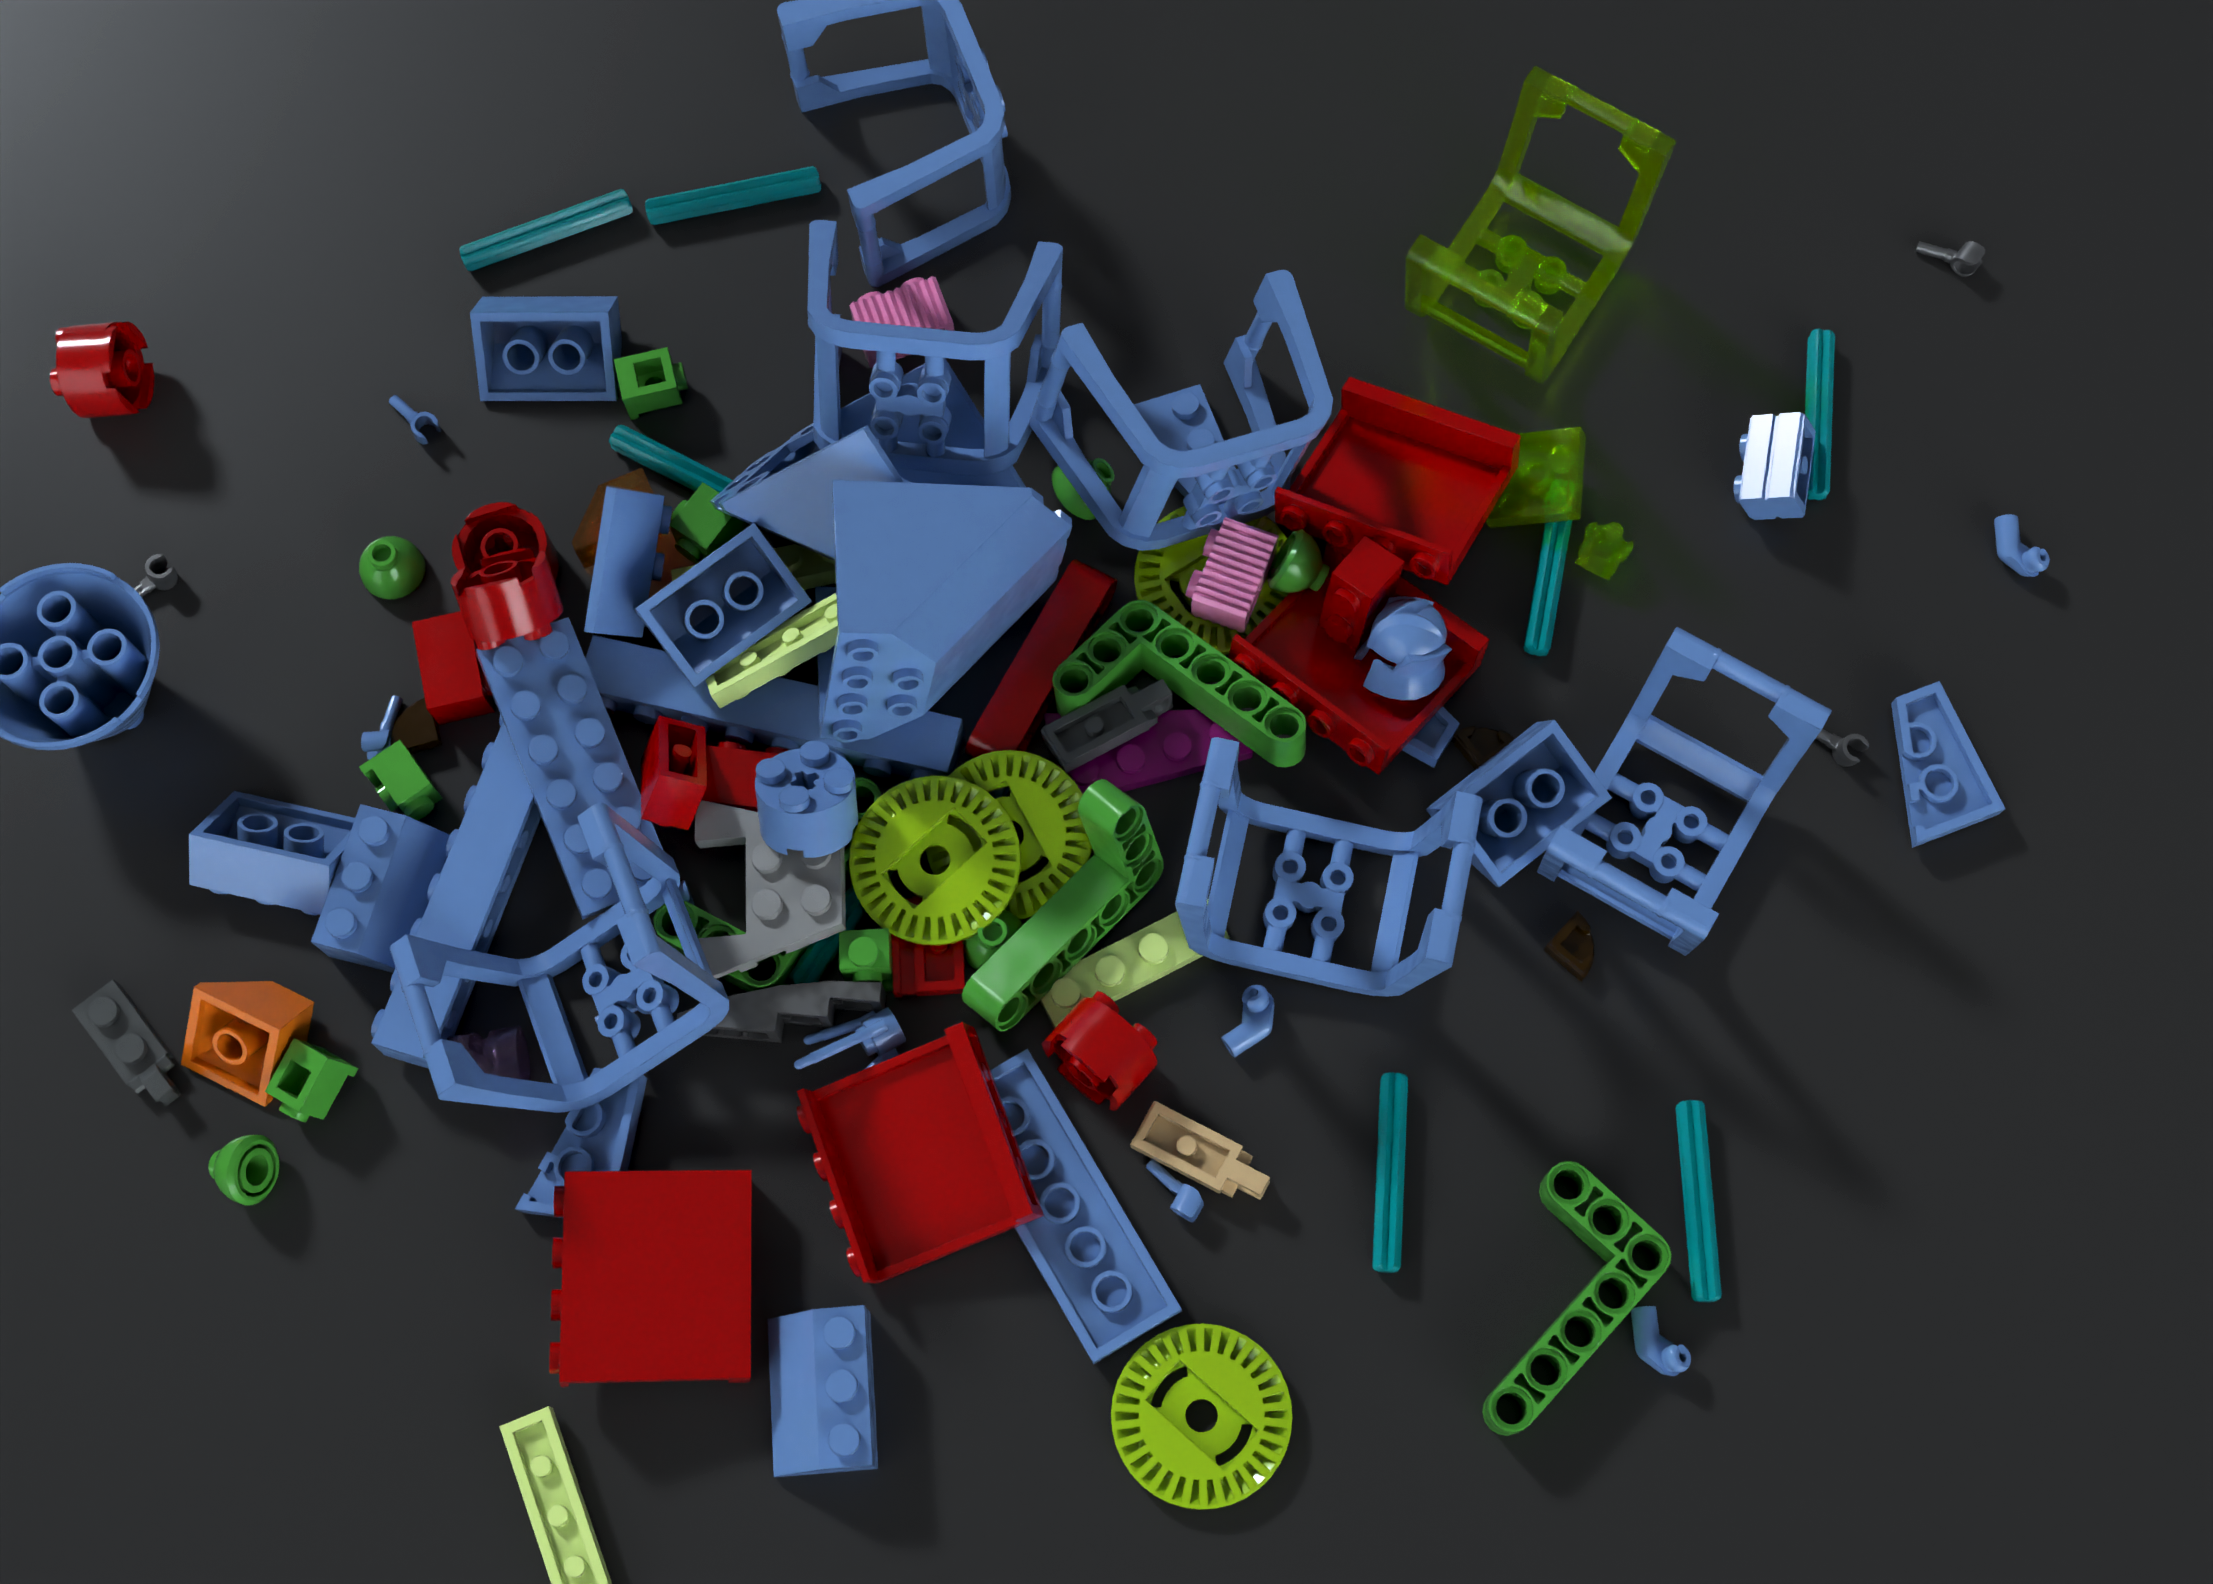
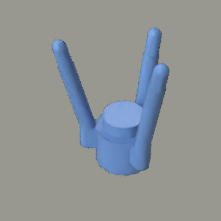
[794,1007,906,1070]

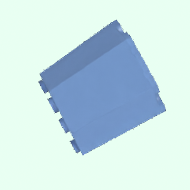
[710,358,1026,561]
[814,480,1072,743]

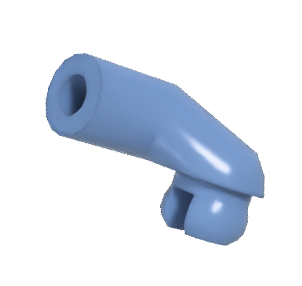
[1994,514,2050,577]
[1221,984,1275,1058]
[1631,1306,1691,1376]

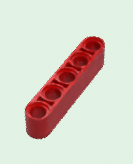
[965,559,1118,758]

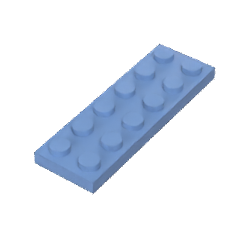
[476,617,663,920]
[990,1048,1182,1365]

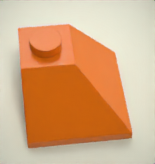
[181,981,315,1107]

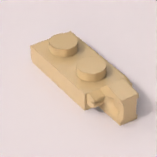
[1130,1101,1270,1200]

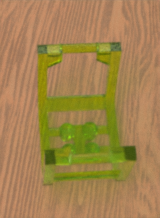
[1405,65,1677,384]

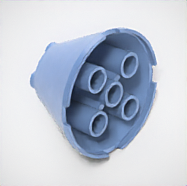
[0,563,160,750]

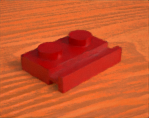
[891,896,966,997]

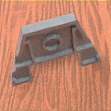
[695,800,846,979]

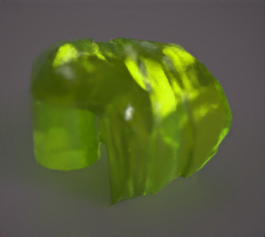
[1575,522,1634,580]

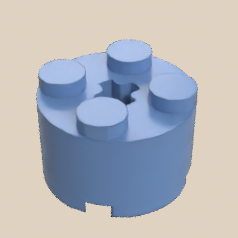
[755,741,858,858]

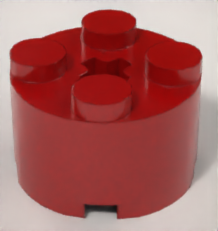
[50,322,154,418]
[452,502,559,583]
[451,548,563,650]
[1042,991,1158,1111]

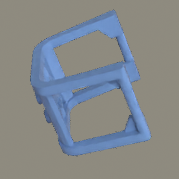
[777,0,1011,287]
[807,220,1063,476]
[1029,270,1333,551]
[1537,627,1832,956]
[1175,737,1483,997]
[390,803,730,1113]

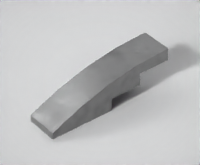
[676,981,886,1043]

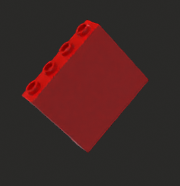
[1275,376,1521,585]
[1228,542,1490,775]
[797,1022,1044,1284]
[549,1170,752,1387]

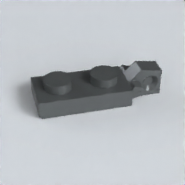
[1041,679,1173,773]
[72,979,182,1106]

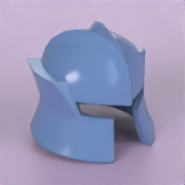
[1353,596,1452,700]

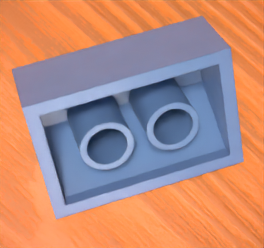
[470,296,622,401]
[584,485,672,638]
[635,523,812,687]
[1425,720,1612,887]
[189,791,355,915]
[311,804,450,973]
[768,1305,878,1477]

